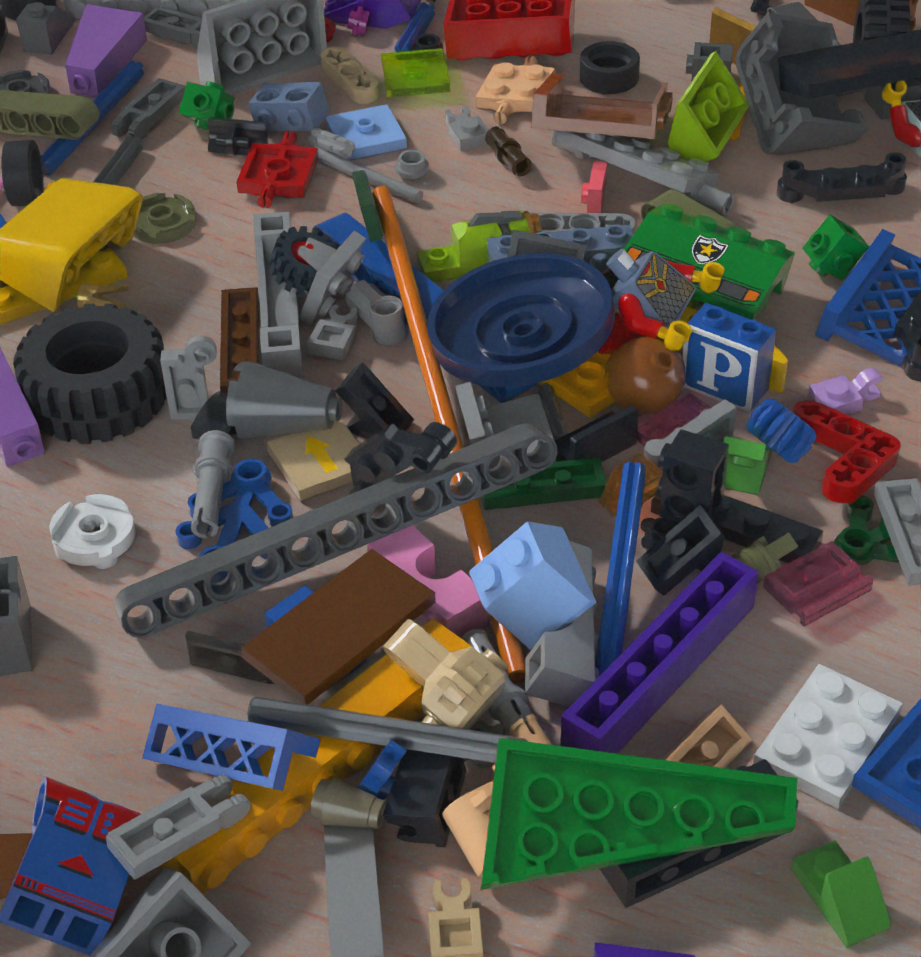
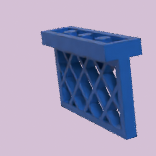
[815,229,921,366]

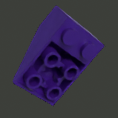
[324,0,421,29]

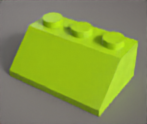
[668,51,750,162]

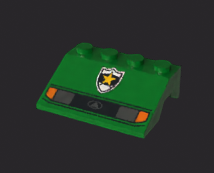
[624,204,795,320]

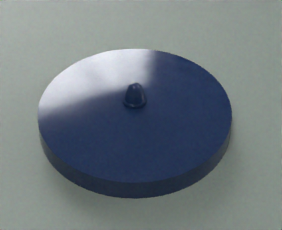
[427,253,615,387]

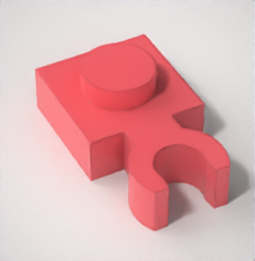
[581,161,608,213]

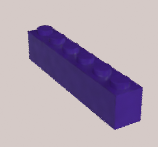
[560,552,759,754]

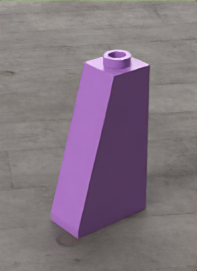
[65,4,147,97]
[0,347,45,467]

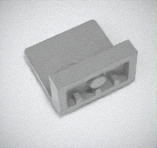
[455,382,553,469]

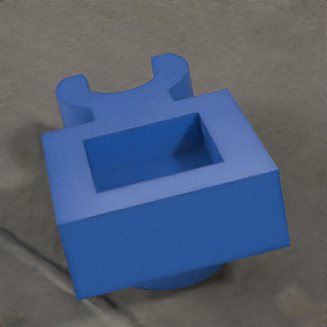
[357,740,406,800]

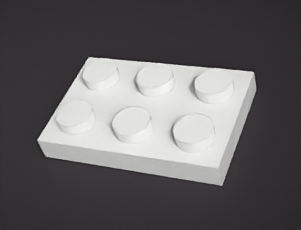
[753,664,903,809]

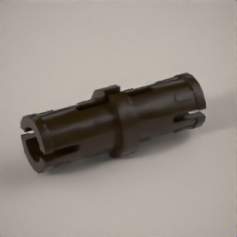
[485,126,532,177]

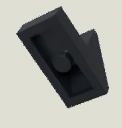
[335,362,415,439]
[636,505,725,596]

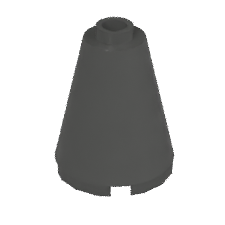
[226,361,342,441]

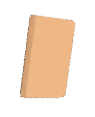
[660,704,752,768]

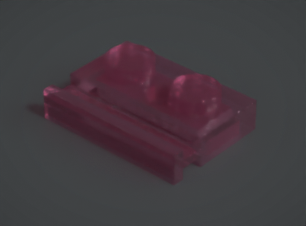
[763,541,874,627]

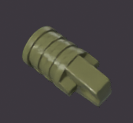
[731,533,798,583]

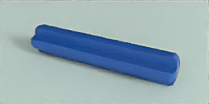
[394,2,435,60]

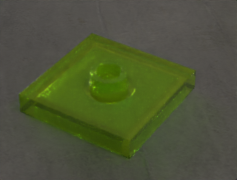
[381,48,450,97]

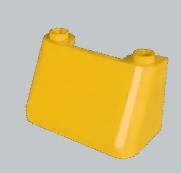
[0,178,143,312]

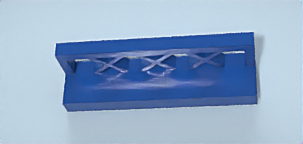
[142,703,320,791]

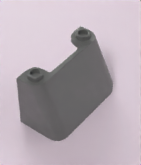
[736,12,868,155]

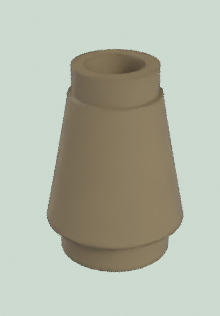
[311,777,387,829]

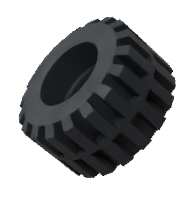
[853,0,911,43]

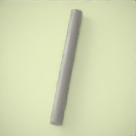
[313,146,423,204]

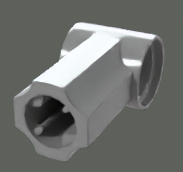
[346,279,407,346]

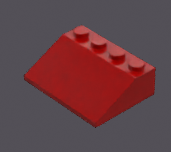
[443,0,575,61]

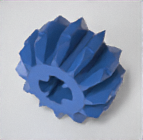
[746,398,817,463]

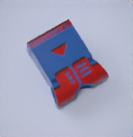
[0,776,141,956]

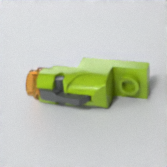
[416,210,542,282]

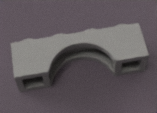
[525,541,599,707]

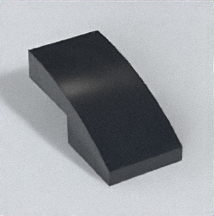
[191,391,236,440]

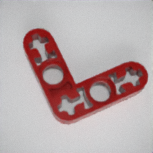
[793,400,901,504]

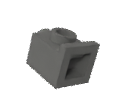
[686,42,733,81]

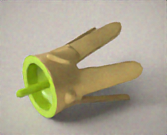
[73,283,130,309]

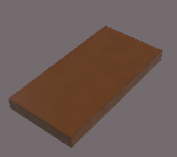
[241,549,436,705]

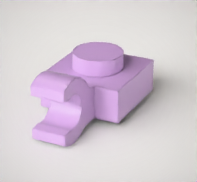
[808,368,883,415]

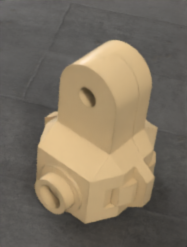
[382,619,508,730]

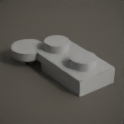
[160,336,217,420]

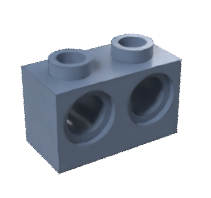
[248,82,330,132]

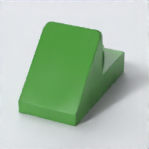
[724,436,772,494]
[791,840,891,948]

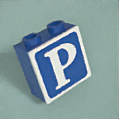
[682,303,776,413]

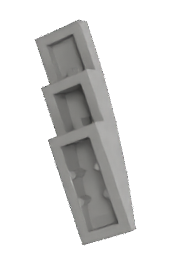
[324,825,384,957]

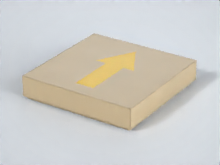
[267,419,359,501]

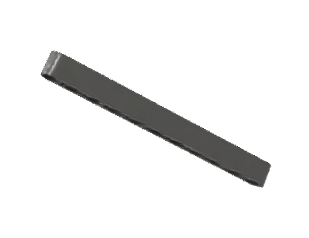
[114,423,558,638]

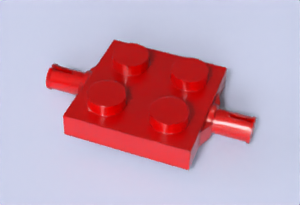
[236,131,318,208]

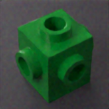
[178,81,235,131]
[802,214,870,281]

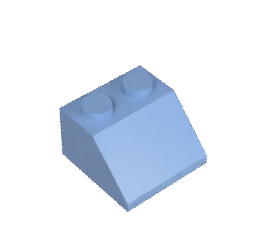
[469,522,597,650]

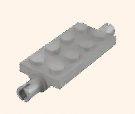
[552,130,735,215]

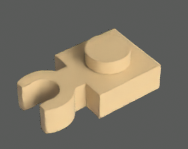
[428,878,483,957]

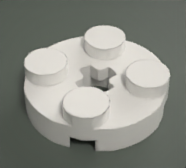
[49,494,136,569]

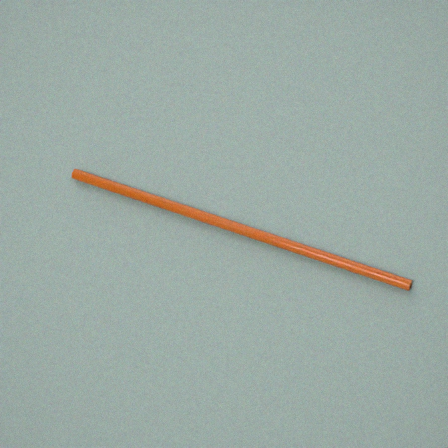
[372,186,525,683]

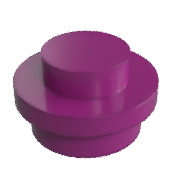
[347,6,370,37]

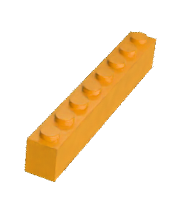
[160,618,472,894]

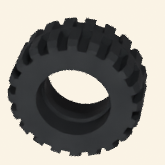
[13,303,167,444]

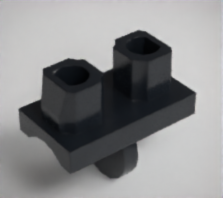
[208,117,268,156]

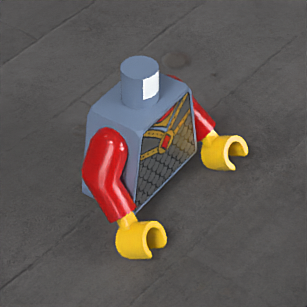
[606,249,724,351]

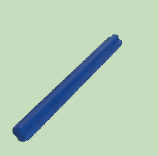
[41,61,144,175]
[595,461,646,676]

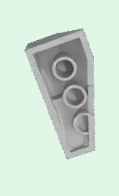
[90,867,252,957]

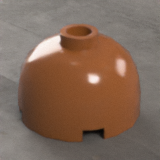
[605,336,685,416]

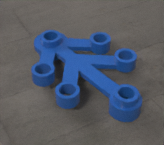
[175,459,293,583]

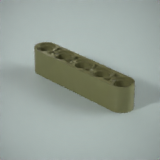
[0,90,100,140]

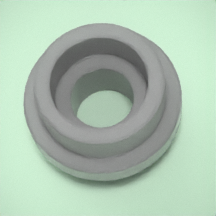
[395,150,429,180]

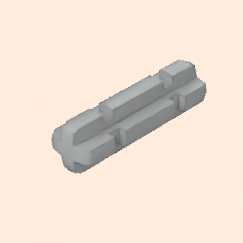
[308,127,355,159]

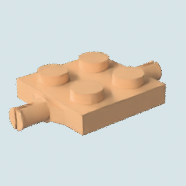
[475,56,555,124]

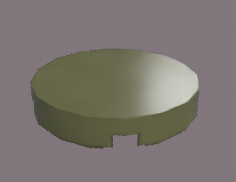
[133,193,196,244]

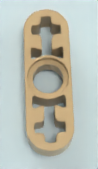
[320,47,379,104]

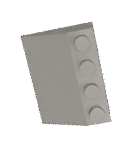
[196,0,327,95]

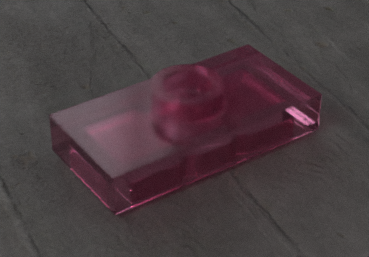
[637,392,712,446]

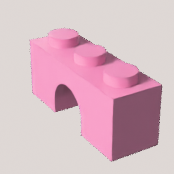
[367,525,489,638]

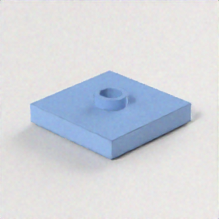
[325,104,407,160]

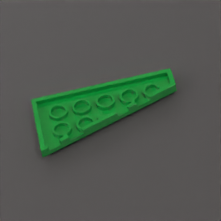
[480,738,797,890]

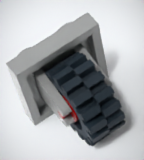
[269,226,367,327]

